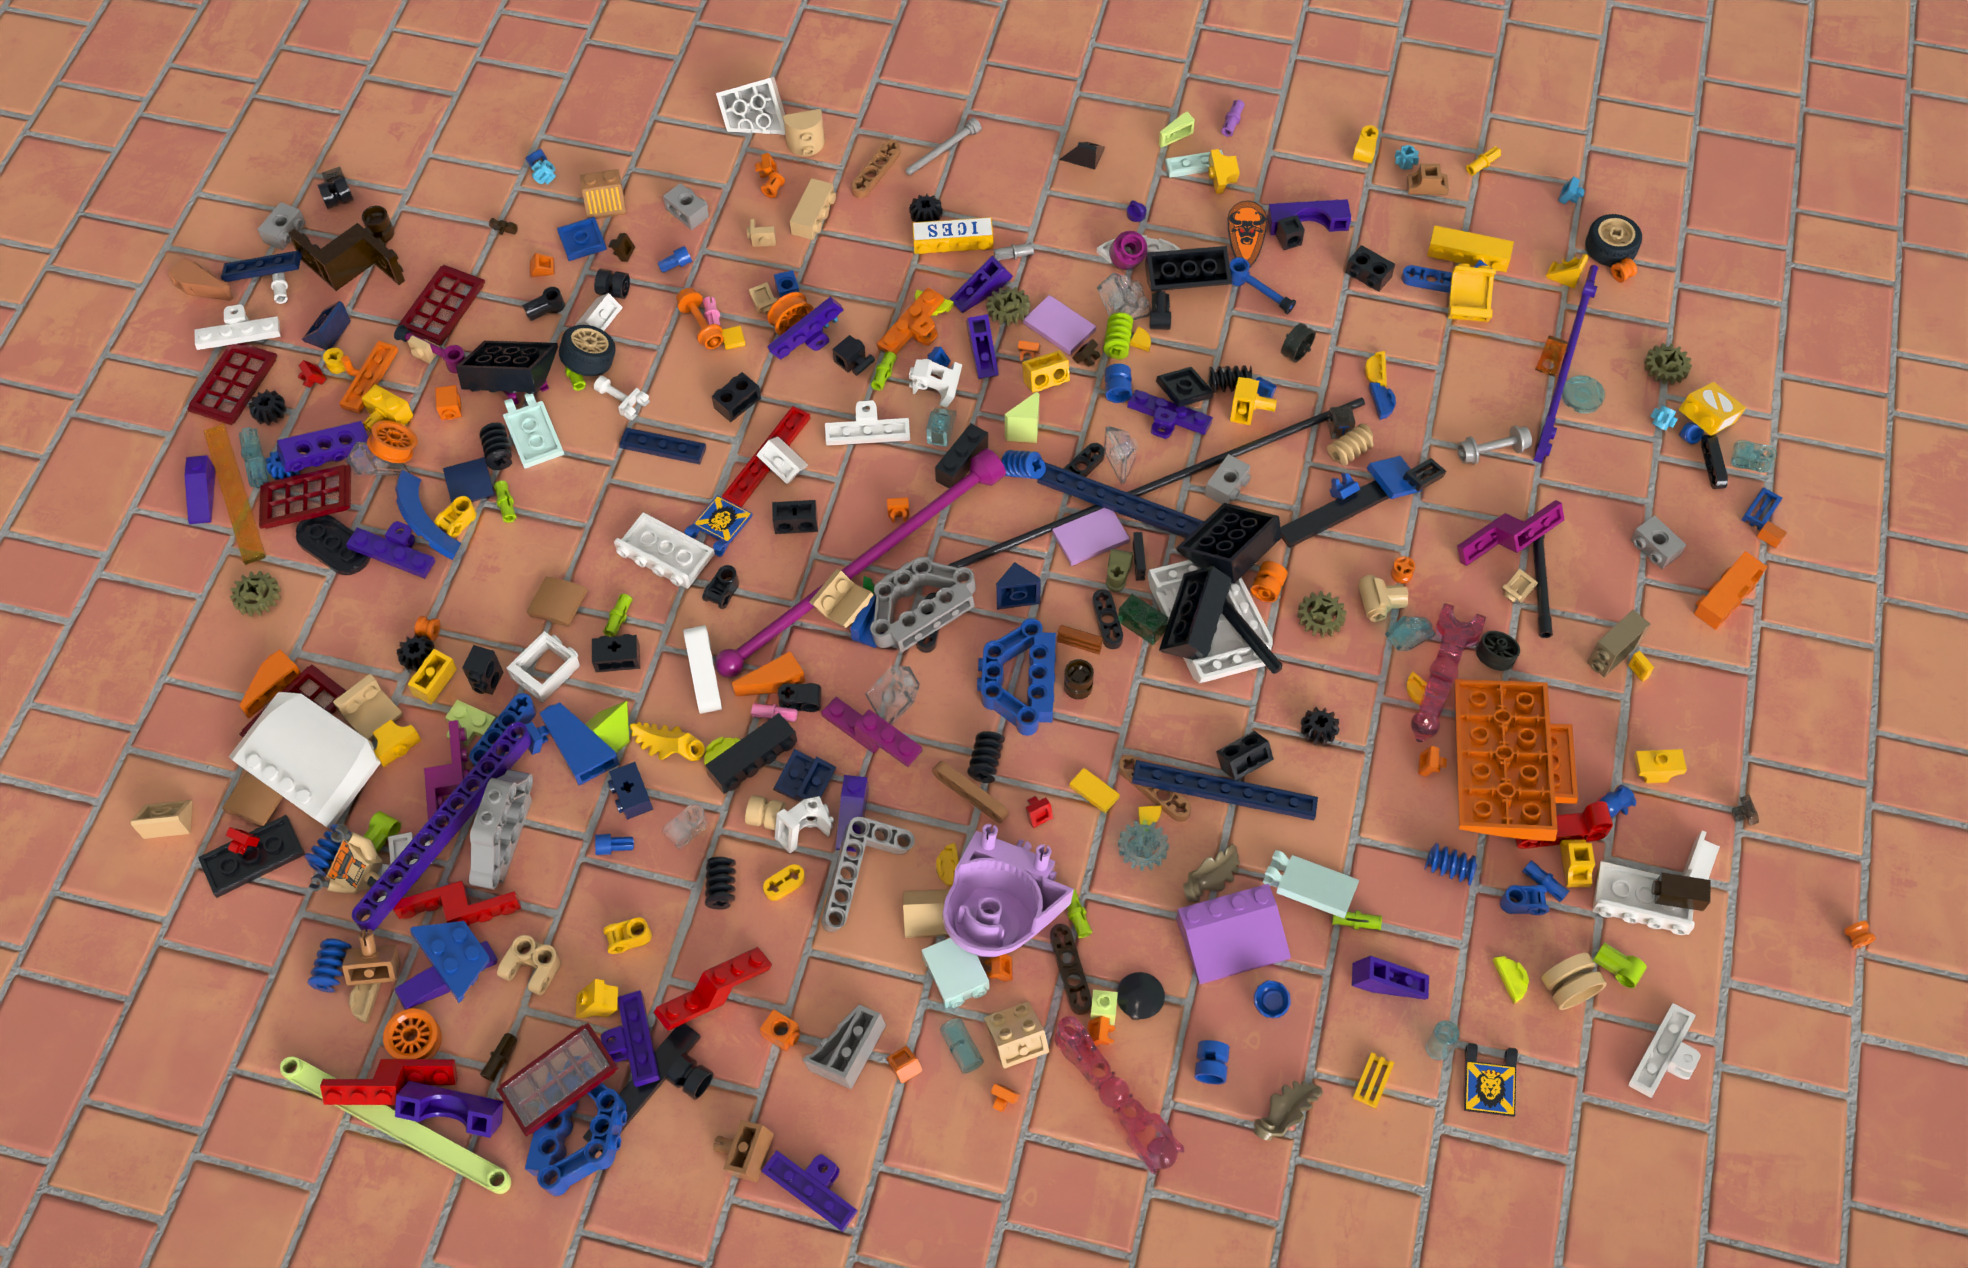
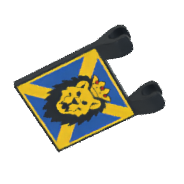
[1464,1043,1518,1117]

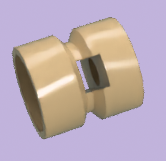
[745,795,786,830]

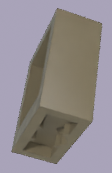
[1587,610,1650,677]

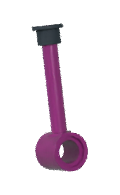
[394,325,466,374]

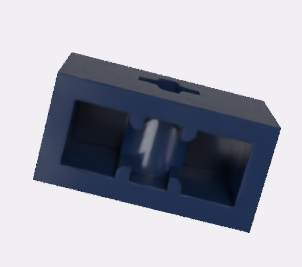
[608,762,653,820]

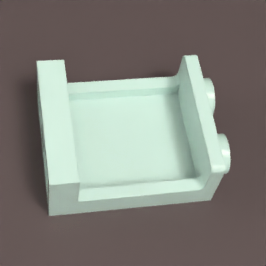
[921,938,990,1008]

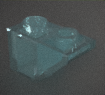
[1385,616,1436,651]

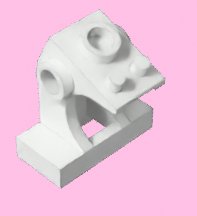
[909,359,962,408]
[774,796,834,853]

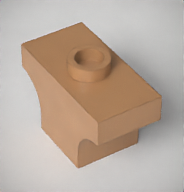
[1407,164,1449,195]

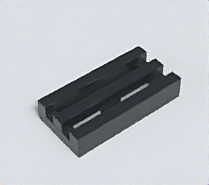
[1403,458,1447,491]
[1132,532,1146,581]

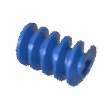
[1002,450,1046,479]
[304,824,351,877]
[1424,843,1477,886]
[307,938,352,993]

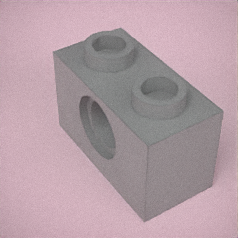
[663,183,709,230]
[257,202,306,250]
[1205,454,1251,504]
[1631,515,1686,569]

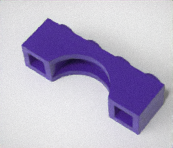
[1267,199,1351,235]
[395,1081,504,1138]

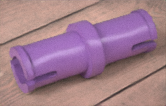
[1221,100,1245,137]

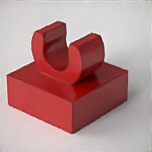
[298,360,327,388]
[1026,796,1054,828]
[225,827,260,854]

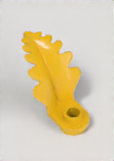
[630,722,705,761]

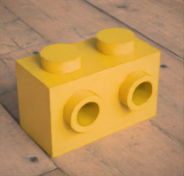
[408,649,457,705]

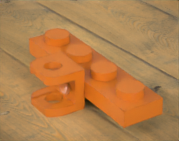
[876,287,945,355]

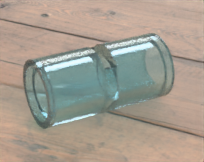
[940,1018,984,1074]
[1425,1020,1459,1060]

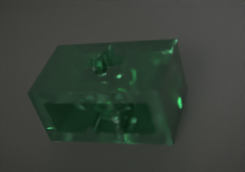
[1118,594,1168,645]

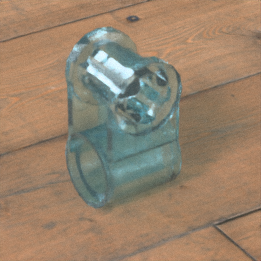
[1731,440,1777,473]

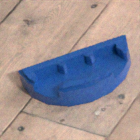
[1369,383,1396,420]

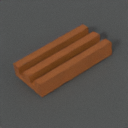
[1057,625,1103,654]

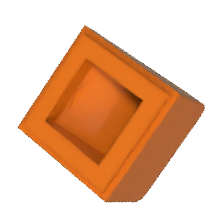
[530,253,554,277]
[1757,521,1787,548]
[886,1046,922,1083]

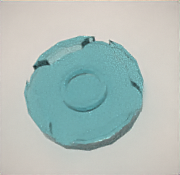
[1562,375,1605,413]

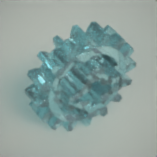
[1118,820,1169,871]

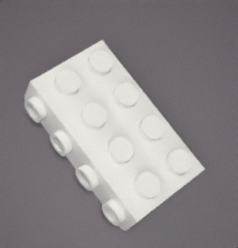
[614,512,715,589]
[1592,861,1695,935]

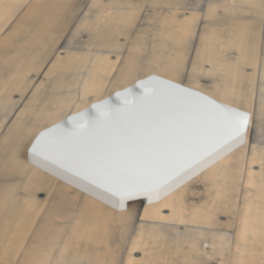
[1147,560,1273,683]
[229,692,381,829]

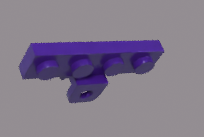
[767,296,844,359]
[1127,390,1213,439]
[346,521,435,579]
[600,990,660,1087]
[761,1150,858,1232]

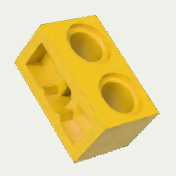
[1022,350,1070,393]

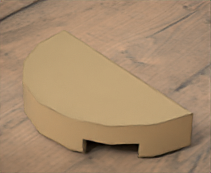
[349,983,381,1024]

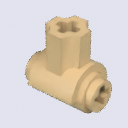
[1358,575,1409,622]

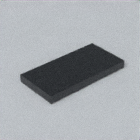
[198,815,305,898]

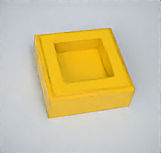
[722,325,746,350]
[1628,651,1654,682]

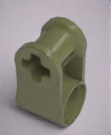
[1106,549,1133,592]

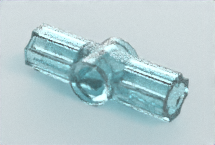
[239,427,269,489]

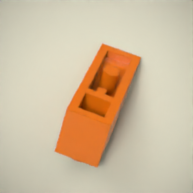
[239,649,301,719]
[731,651,805,696]

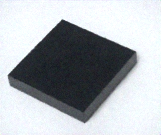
[1156,367,1214,407]

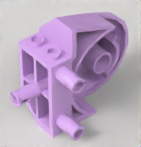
[942,824,1074,957]

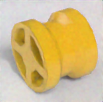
[323,348,345,374]

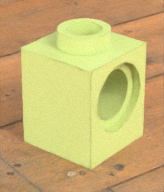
[1090,990,1118,1025]

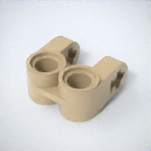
[497,935,561,996]

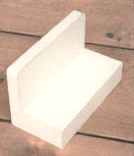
[575,293,623,331]
[756,437,808,484]
[1682,830,1720,880]

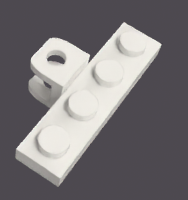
[194,304,281,350]
[825,401,910,446]
[1628,1003,1701,1098]

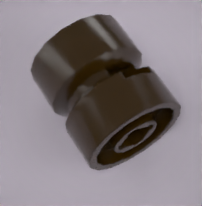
[362,205,394,243]
[1064,659,1094,699]

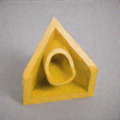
[1546,254,1588,289]

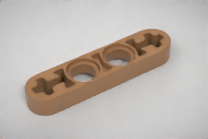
[852,140,900,198]
[1118,755,1191,822]
[932,761,1009,823]

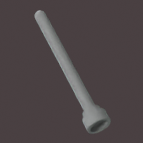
[905,117,982,175]

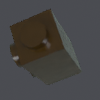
[1651,872,1711,911]

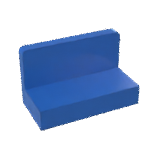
[850,595,884,648]

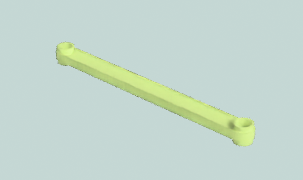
[280,1056,511,1194]

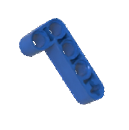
[469,693,536,774]

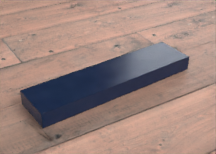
[221,250,302,282]
[619,428,706,465]

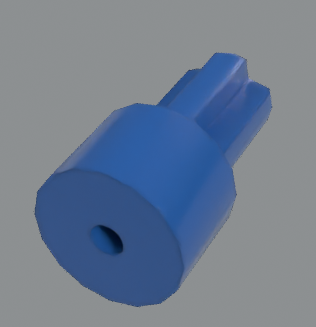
[658,245,693,273]
[595,834,634,855]

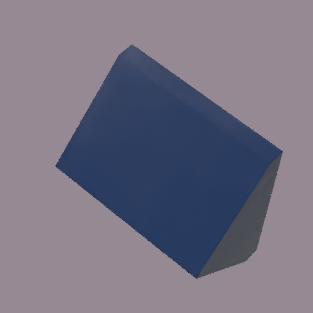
[302,301,351,350]
[996,562,1041,610]

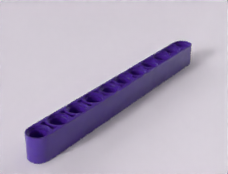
[352,722,532,932]

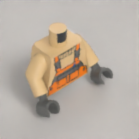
[309,824,383,894]

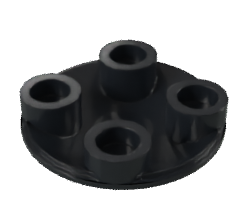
[1116,972,1165,1020]

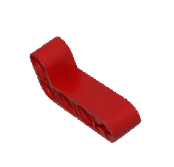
[1515,801,1613,849]

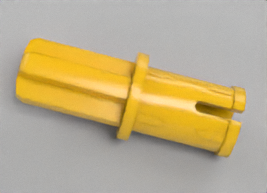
[1466,146,1501,176]

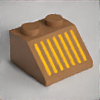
[580,169,627,219]

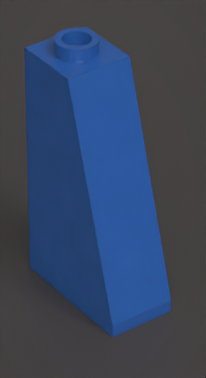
[540,702,620,786]

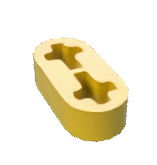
[763,864,805,901]

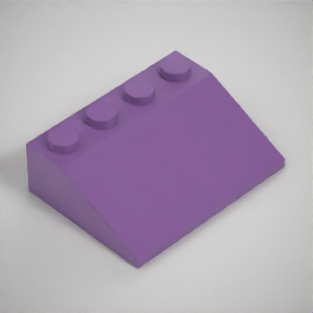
[1176,883,1291,985]

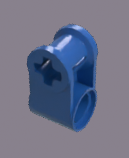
[1500,885,1549,915]

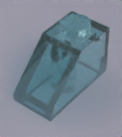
[926,407,957,447]

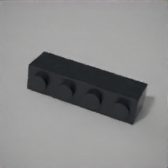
[705,713,797,794]

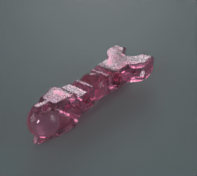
[1411,603,1486,743]
[1055,1016,1185,1175]

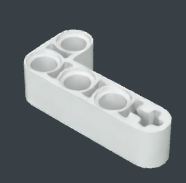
[683,625,722,714]

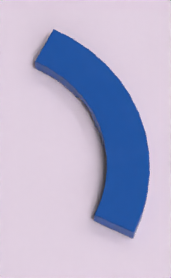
[395,470,461,560]

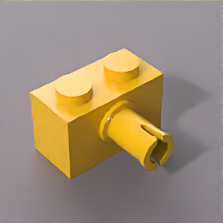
[1230,377,1277,425]
[361,384,413,433]

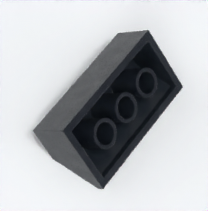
[1145,246,1232,291]
[1159,566,1232,660]

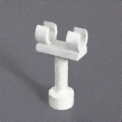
[594,376,650,421]

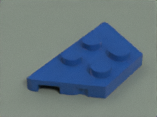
[410,921,490,1003]

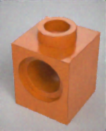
[435,385,462,420]
[760,1009,800,1051]

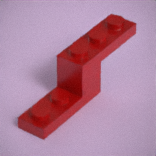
[393,880,522,926]
[654,947,772,1031]
[320,1059,458,1105]

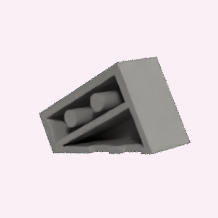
[803,1005,886,1089]

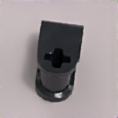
[702,565,739,609]
[778,683,821,712]

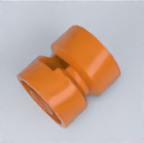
[1250,561,1288,603]

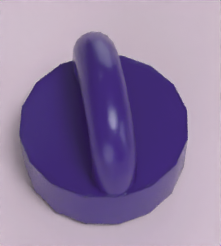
[1127,200,1147,222]

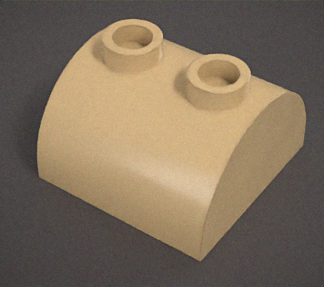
[783,109,825,156]

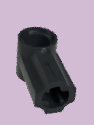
[522,287,565,321]
[1150,291,1171,330]

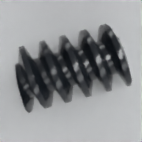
[1209,365,1252,393]
[479,422,512,470]
[967,731,1005,783]
[705,857,736,910]

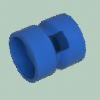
[1105,364,1132,403]
[1194,1040,1230,1084]

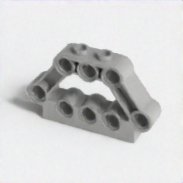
[870,557,976,653]
[469,770,533,889]

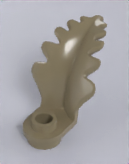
[1183,844,1240,903]
[1253,1081,1323,1141]

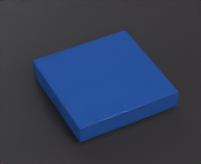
[557,217,607,261]
[1367,456,1423,499]

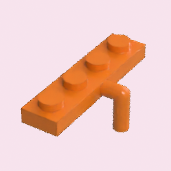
[339,340,398,414]

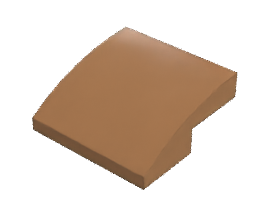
[526,577,588,626]
[222,771,283,826]

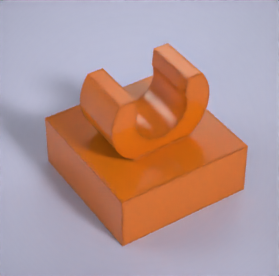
[755,152,778,180]
[1018,340,1041,361]
[887,497,910,523]
[1418,745,1447,777]
[985,954,1013,982]
[1086,1016,1115,1047]
[990,1083,1020,1112]

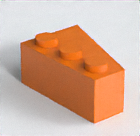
[1694,551,1768,630]

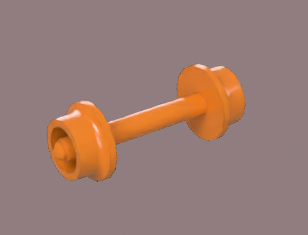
[676,288,724,349]

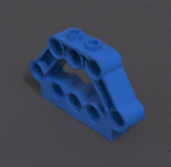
[977,618,1056,736]
[525,1056,627,1196]

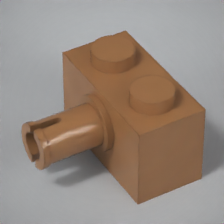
[342,929,401,986]
[713,1120,774,1183]

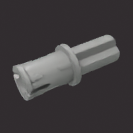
[994,242,1034,261]

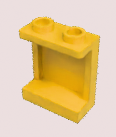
[1447,264,1496,322]

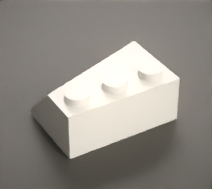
[716,77,785,135]

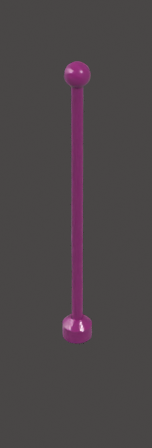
[715,448,1006,678]

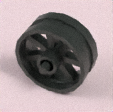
[1281,323,1316,362]
[1476,631,1521,671]

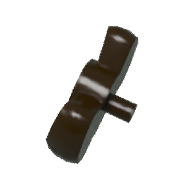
[489,218,518,235]

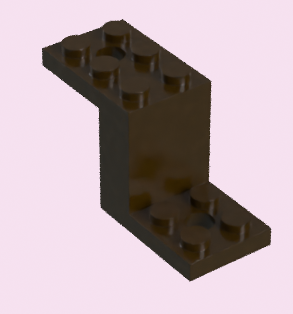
[288,223,405,291]

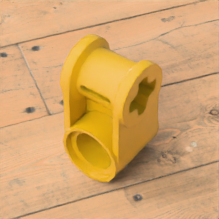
[1353,125,1379,164]
[434,496,477,538]
[603,917,652,954]

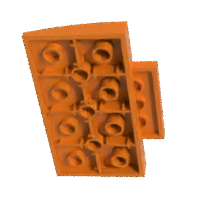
[1454,679,1578,841]

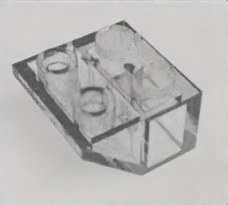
[1097,272,1152,320]

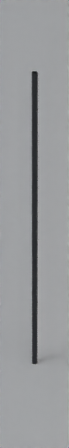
[948,397,1365,568]

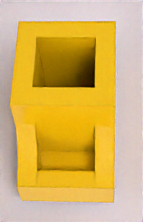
[1208,149,1240,194]
[372,719,422,767]
[1634,749,1687,783]
[1560,840,1595,887]
[575,979,618,1019]

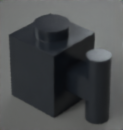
[832,335,875,376]

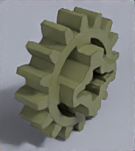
[986,286,1030,326]
[1644,343,1692,385]
[230,571,281,617]
[1297,591,1347,638]

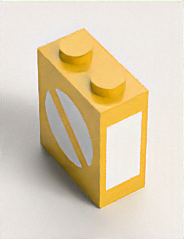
[1678,382,1746,436]

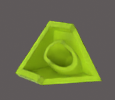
[585,701,630,753]

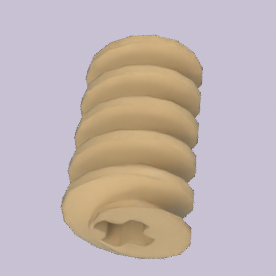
[1327,423,1374,466]

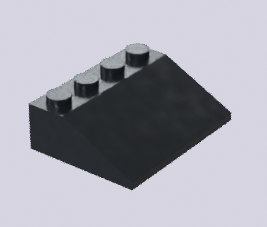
[456,340,559,394]
[1176,503,1282,584]

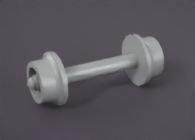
[1457,425,1532,465]

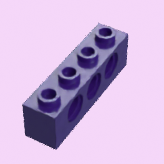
[277,421,369,472]

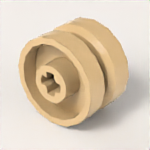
[1541,953,1607,1010]

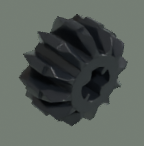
[909,194,943,222]
[249,389,287,426]
[397,634,435,672]
[1300,707,1340,746]

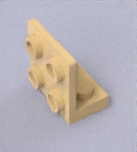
[809,569,873,628]
[333,674,403,741]
[984,1002,1049,1069]

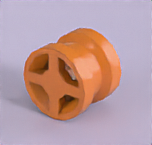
[1611,258,1637,283]
[1391,556,1416,584]
[414,616,440,641]
[1844,920,1876,949]

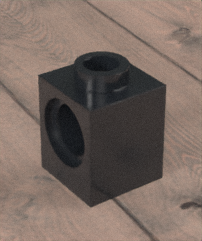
[1276,215,1305,250]

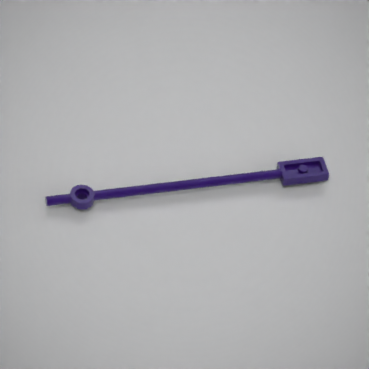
[1533,265,1598,463]

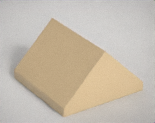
[131,800,193,839]
[903,889,950,938]

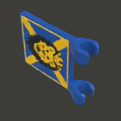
[684,495,753,557]

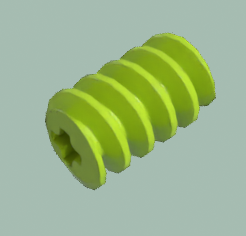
[1103,312,1133,360]

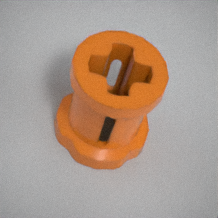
[761,172,785,198]

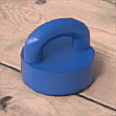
[525,149,547,167]
[1679,422,1704,444]

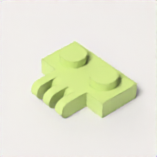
[445,700,496,746]

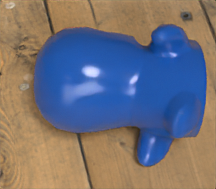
[1597,785,1637,818]

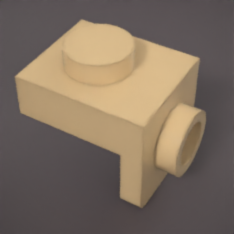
[747,219,776,247]
[748,282,777,314]
[408,336,440,364]
[1502,569,1538,604]

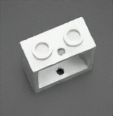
[507,631,580,703]

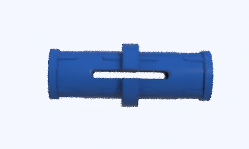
[1522,860,1570,902]

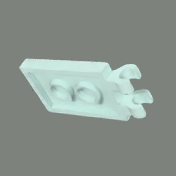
[503,393,564,469]
[1263,850,1359,919]

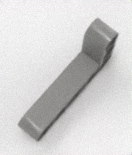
[821,817,915,932]

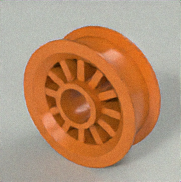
[767,292,814,336]
[367,420,418,463]
[383,1008,442,1059]

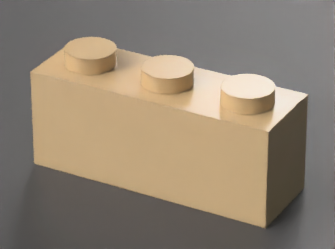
[790,178,836,240]

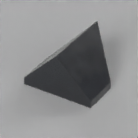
[1059,142,1105,170]

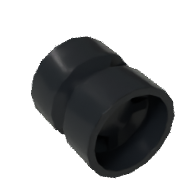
[317,176,354,209]
[594,268,630,299]
[666,1053,714,1100]

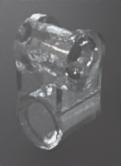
[662,804,708,849]

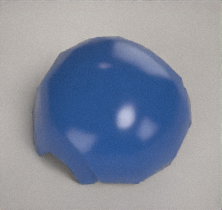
[1254,980,1291,1018]

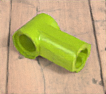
[363,811,401,853]
[1593,942,1647,988]

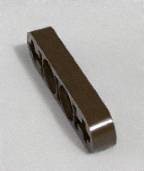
[1050,924,1092,1015]

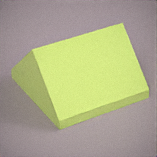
[1005,392,1040,443]

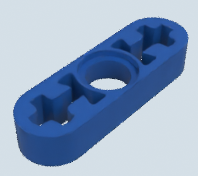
[1401,265,1452,293]

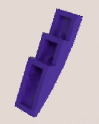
[395,940,498,1010]

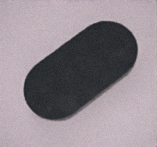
[296,515,370,575]

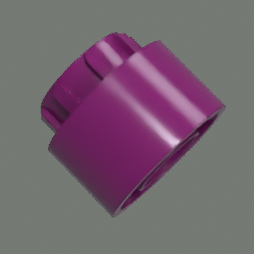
[1109,231,1148,270]

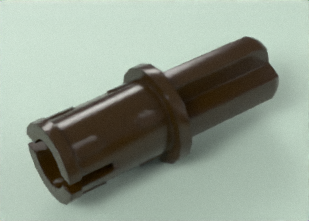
[480,1033,517,1082]

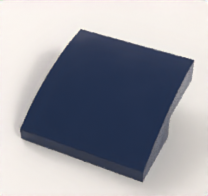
[443,457,495,503]
[773,749,836,802]

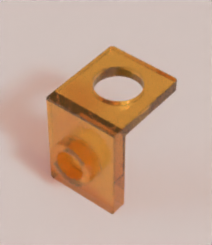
[1535,335,1569,377]

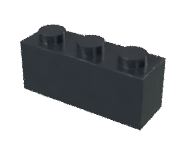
[935,423,988,488]

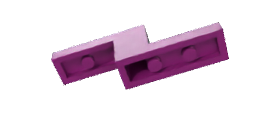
[1457,500,1565,566]
[821,697,922,767]
[424,720,469,828]

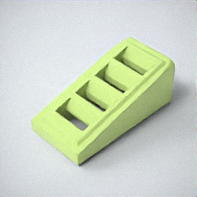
[1159,111,1195,148]

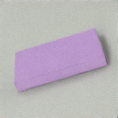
[1023,295,1096,355]
[1052,508,1130,566]

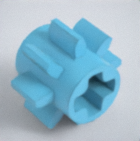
[1395,145,1419,170]
[531,160,556,185]
[1650,405,1678,430]

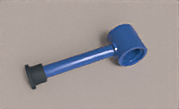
[1230,257,1296,314]

